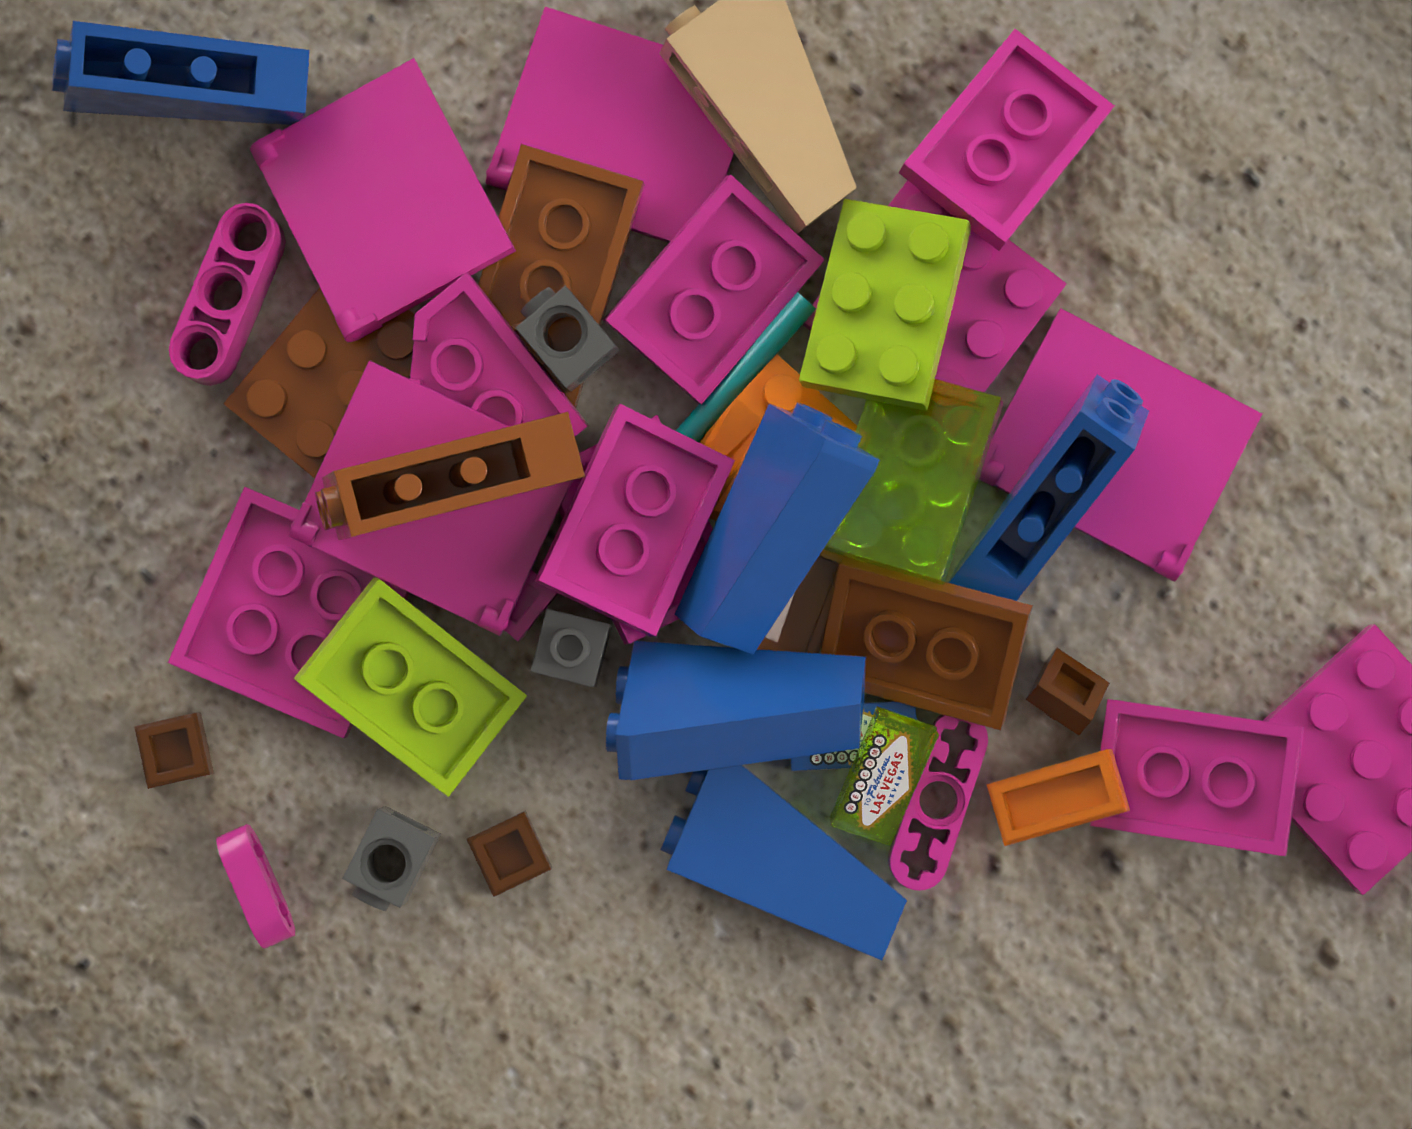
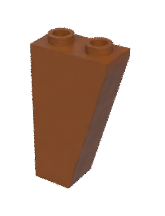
[315,412,585,541]

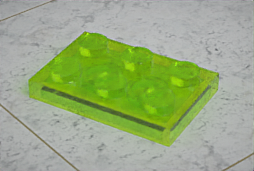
[823,379,1003,585]

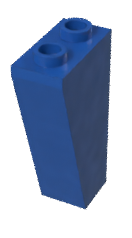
[52,21,310,125]
[948,374,1149,601]
[674,402,880,654]
[606,641,866,780]
[660,765,907,961]

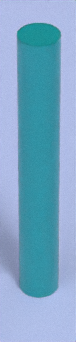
[675,292,816,442]

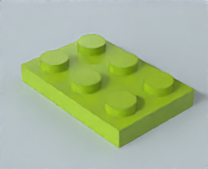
[799,199,971,411]
[294,576,527,797]

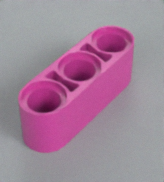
[168,203,286,386]

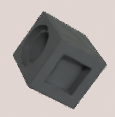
[516,285,620,392]
[531,609,612,687]
[342,806,442,911]

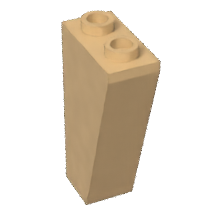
[659,0,857,235]

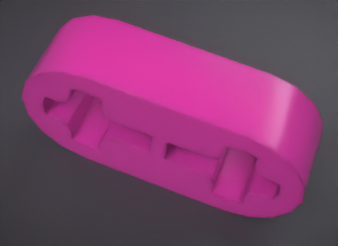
[216,824,295,949]

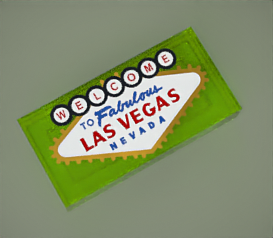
[830,706,939,846]

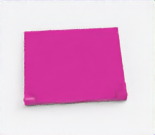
[485,6,734,243]
[250,58,516,342]
[972,308,1262,582]
[289,361,582,636]

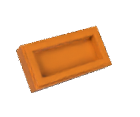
[986,749,1130,846]

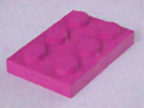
[899,29,1115,251]
[603,175,825,404]
[534,404,735,637]
[1090,699,1304,856]

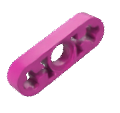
[888,715,988,891]

